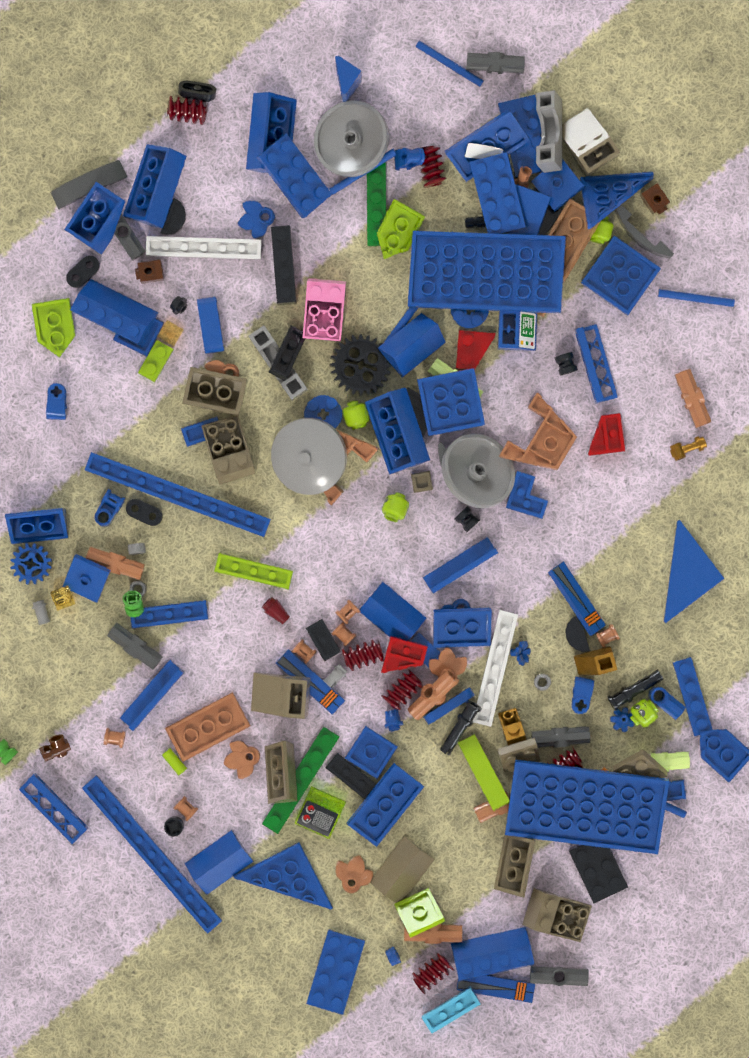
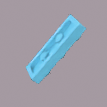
[422,986,481,1033]

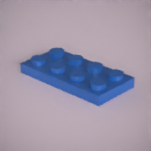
[498,95,543,178]
[445,109,530,182]
[256,133,332,219]
[470,152,526,234]
[346,763,424,847]
[306,929,365,1015]

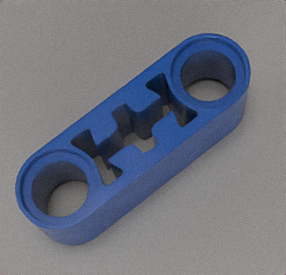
[197,296,224,354]

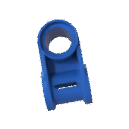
[394,148,425,171]
[46,383,67,420]
[94,489,126,527]
[571,676,594,714]

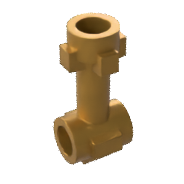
[670,436,707,461]

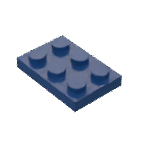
[433,608,492,648]

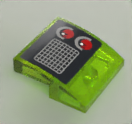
[294,786,346,839]

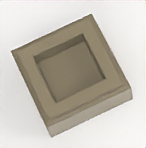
[411,471,433,493]

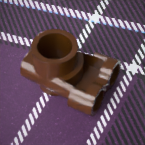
[39,734,71,762]

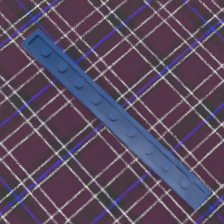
[85,452,271,537]
[82,775,222,934]

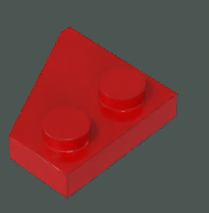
[588,413,625,456]

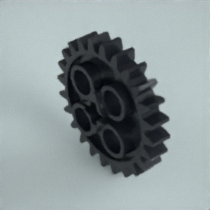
[329,334,392,397]

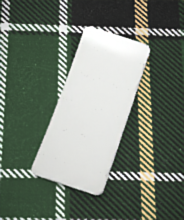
[465,143,503,159]

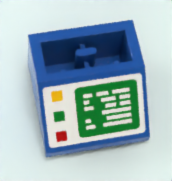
[497,310,537,351]

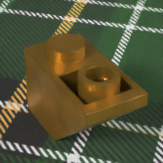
[573,646,617,675]
[498,708,527,746]

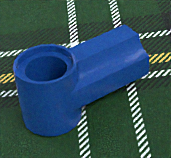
[648,686,686,720]

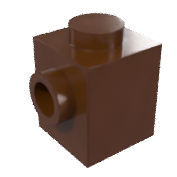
[640,183,670,215]
[135,260,164,284]

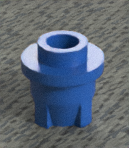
[384,709,404,731]

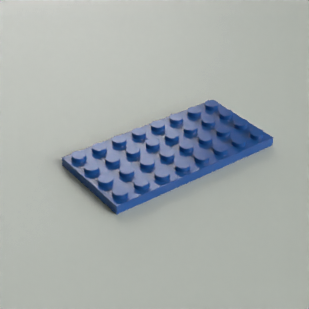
[408,231,566,313]
[505,760,669,854]

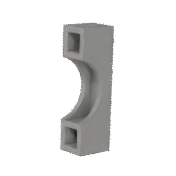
[536,90,562,173]
[249,325,308,401]

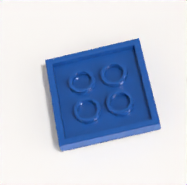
[581,236,661,316]
[417,368,485,436]

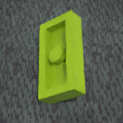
[138,340,174,383]

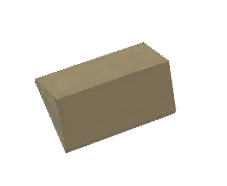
[182,367,247,416]
[265,741,297,804]
[494,834,536,898]
[370,836,435,903]

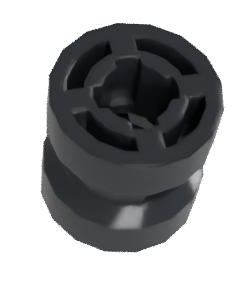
[554,352,578,376]
[454,506,480,532]
[164,816,184,837]

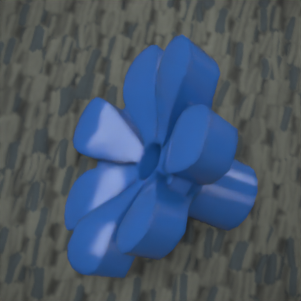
[510,641,531,666]
[610,707,635,732]

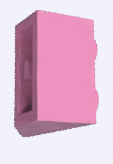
[303,278,346,341]

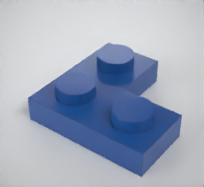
[506,471,548,519]

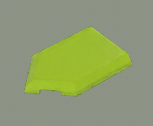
[377,199,425,259]
[32,298,75,358]

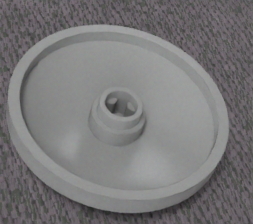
[314,100,389,177]
[271,418,347,495]
[442,434,515,508]

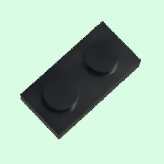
[306,619,341,662]

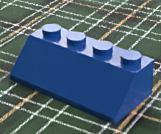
[246,92,297,173]
[123,144,187,228]
[70,279,159,347]
[365,387,430,475]
[451,927,535,982]

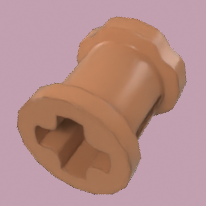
[335,600,361,625]
[331,622,356,647]
[595,624,620,648]
[291,639,317,664]
[103,728,126,748]
[173,796,198,821]

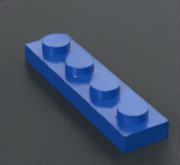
[672,657,713,736]

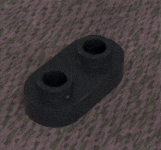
[178,80,216,102]
[66,256,100,288]
[126,499,163,526]

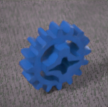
[10,543,52,584]

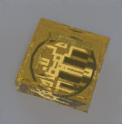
[157,320,184,346]
[50,586,75,611]

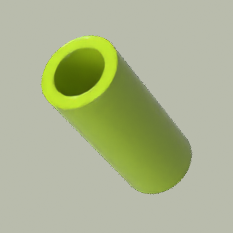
[162,748,187,776]

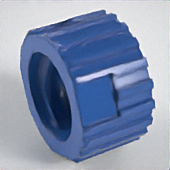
[385,947,401,966]

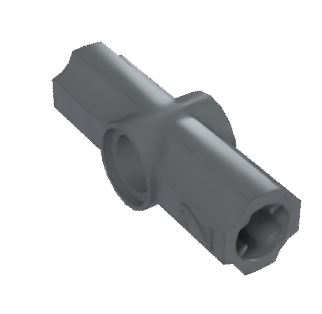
[466,52,525,74]
[114,214,146,261]
[107,623,163,670]
[531,726,590,748]
[530,966,589,986]

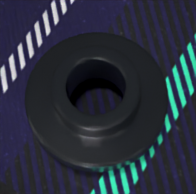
[170,296,187,315]

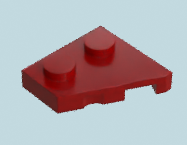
[456,330,496,370]
[381,636,428,673]

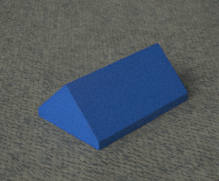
[335,56,362,102]
[378,313,446,378]
[5,508,68,544]
[359,582,427,641]
[185,830,254,895]

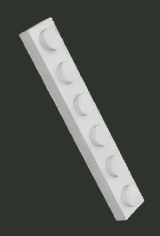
[146,236,261,260]
[473,610,518,727]

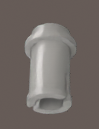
[32,600,51,625]
[323,664,347,689]

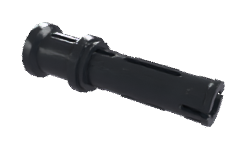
[607,669,664,711]
[440,700,482,755]

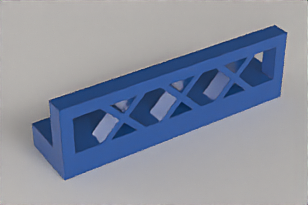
[575,324,618,404]
[423,537,498,594]
[120,660,184,731]
[19,773,89,844]

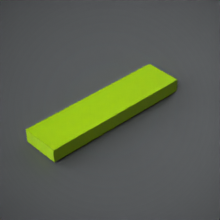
[214,553,293,590]
[458,734,510,811]

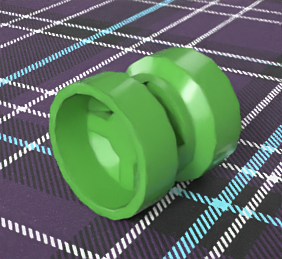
[122,591,144,617]
[0,739,18,766]

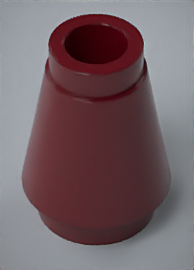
[261,597,290,625]

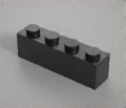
[271,225,297,305]

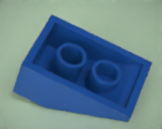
[64,182,125,255]

